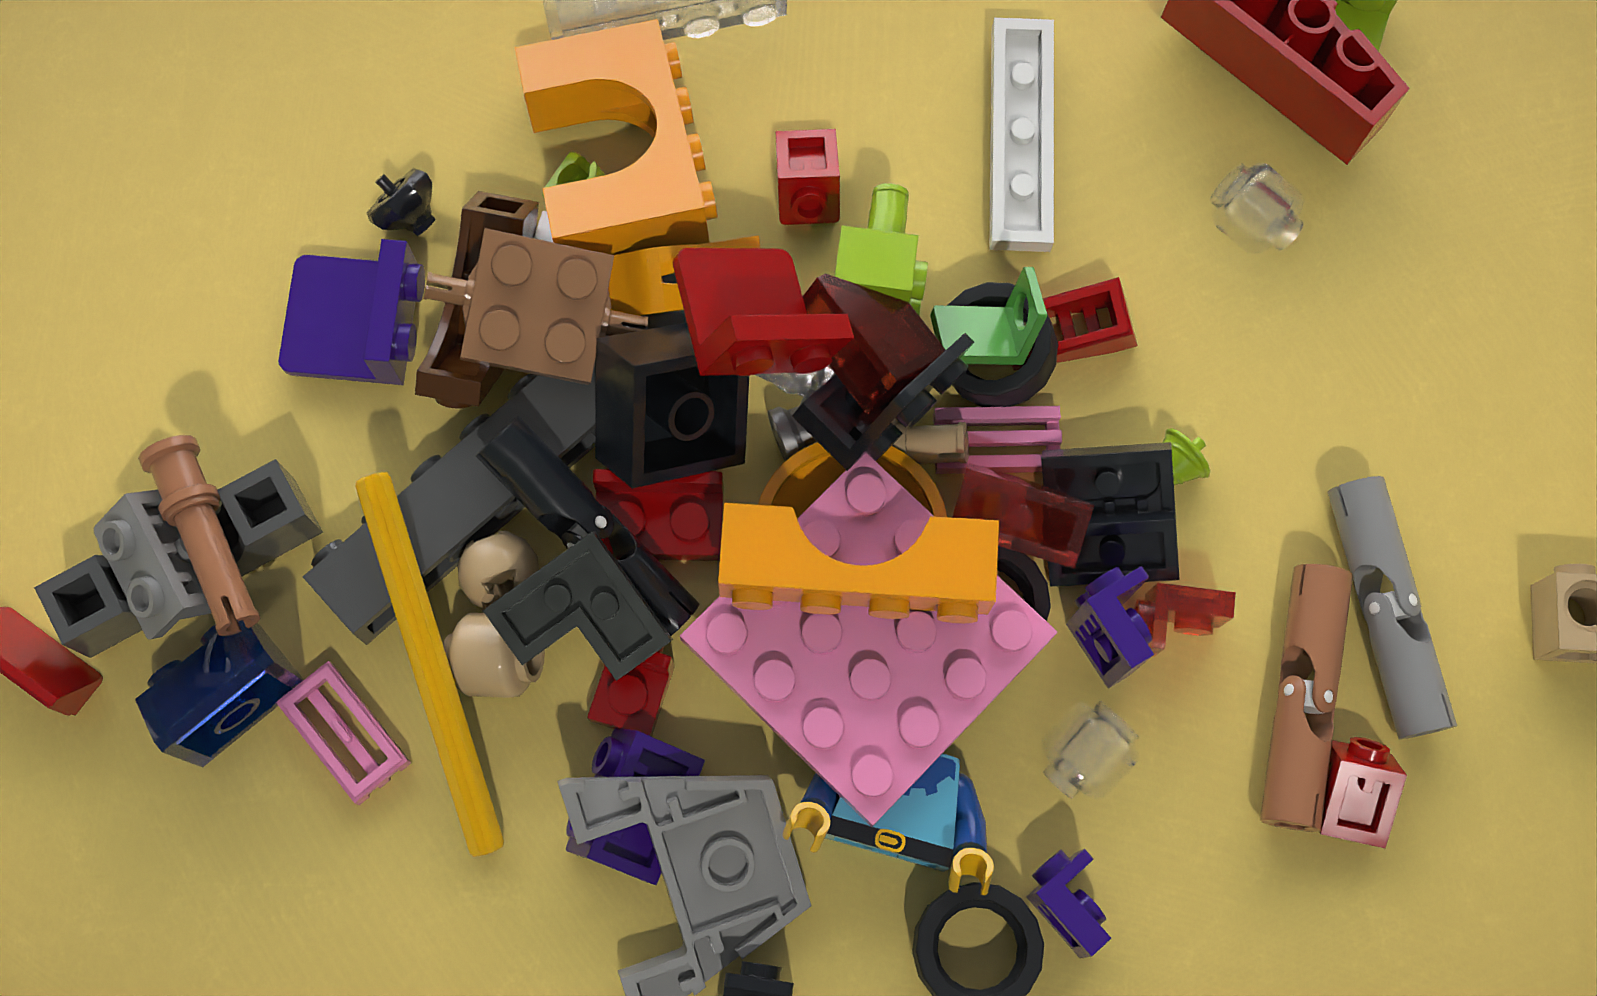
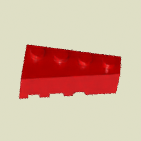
[1160,0,1410,165]

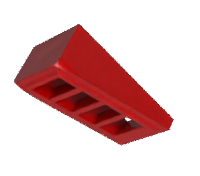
[1011,277,1138,371]

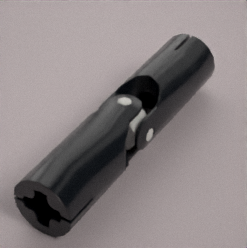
[476,416,700,636]

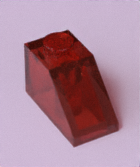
[802,273,946,414]
[952,462,1094,569]

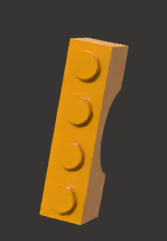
[718,503,999,624]

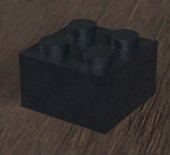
[595,323,749,489]

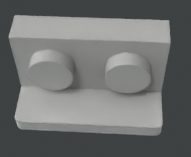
[94,489,211,640]

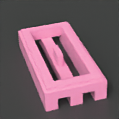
[933,406,1062,474]
[276,661,411,805]

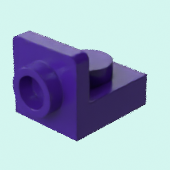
[1026,848,1111,958]

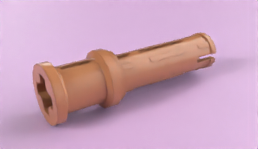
[138,435,261,636]

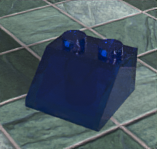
[135,620,304,768]

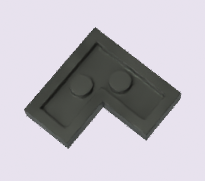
[483,531,673,681]

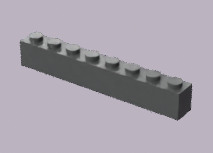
[303,273,687,645]

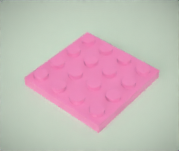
[680,453,1058,827]

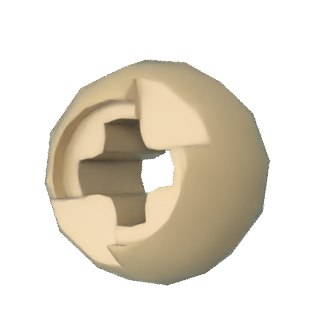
[458,531,539,609]

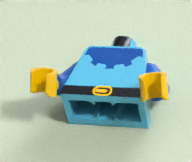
[782,754,994,895]

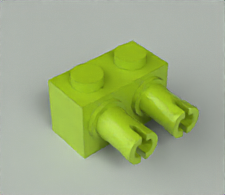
[831,183,928,354]

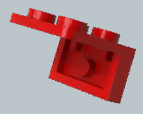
[672,248,854,376]

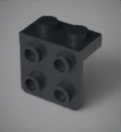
[792,333,974,471]

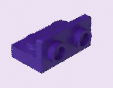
[1066,566,1154,689]
[566,728,705,885]

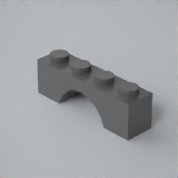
[34,459,323,658]

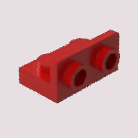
[593,469,724,561]

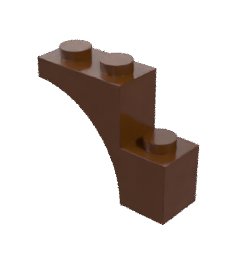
[415,191,539,409]

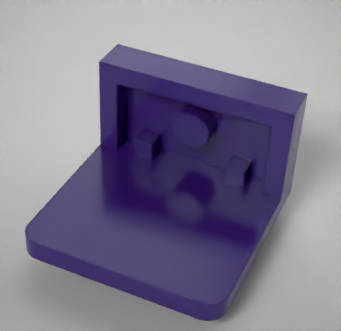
[278,239,425,385]

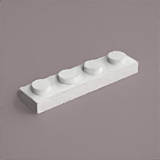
[989,17,1054,252]

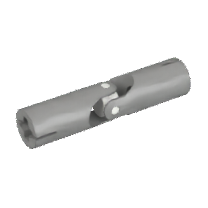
[1328,476,1457,740]

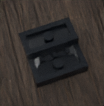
[1041,442,1180,587]

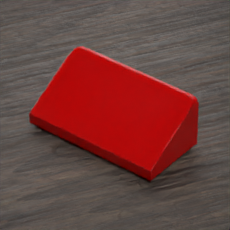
[0,606,103,716]

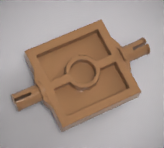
[423,228,648,385]

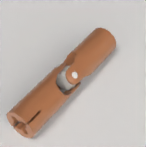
[1260,564,1353,832]

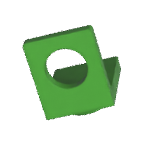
[930,267,1047,365]

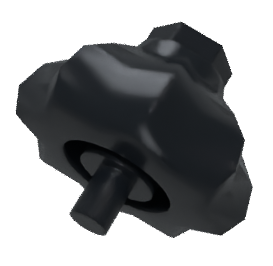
[367,168,436,236]

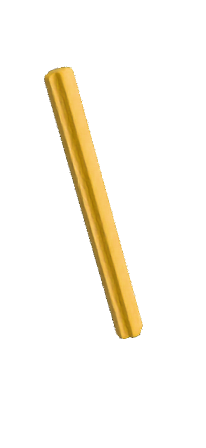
[355,472,504,857]

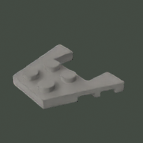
[557,775,811,996]

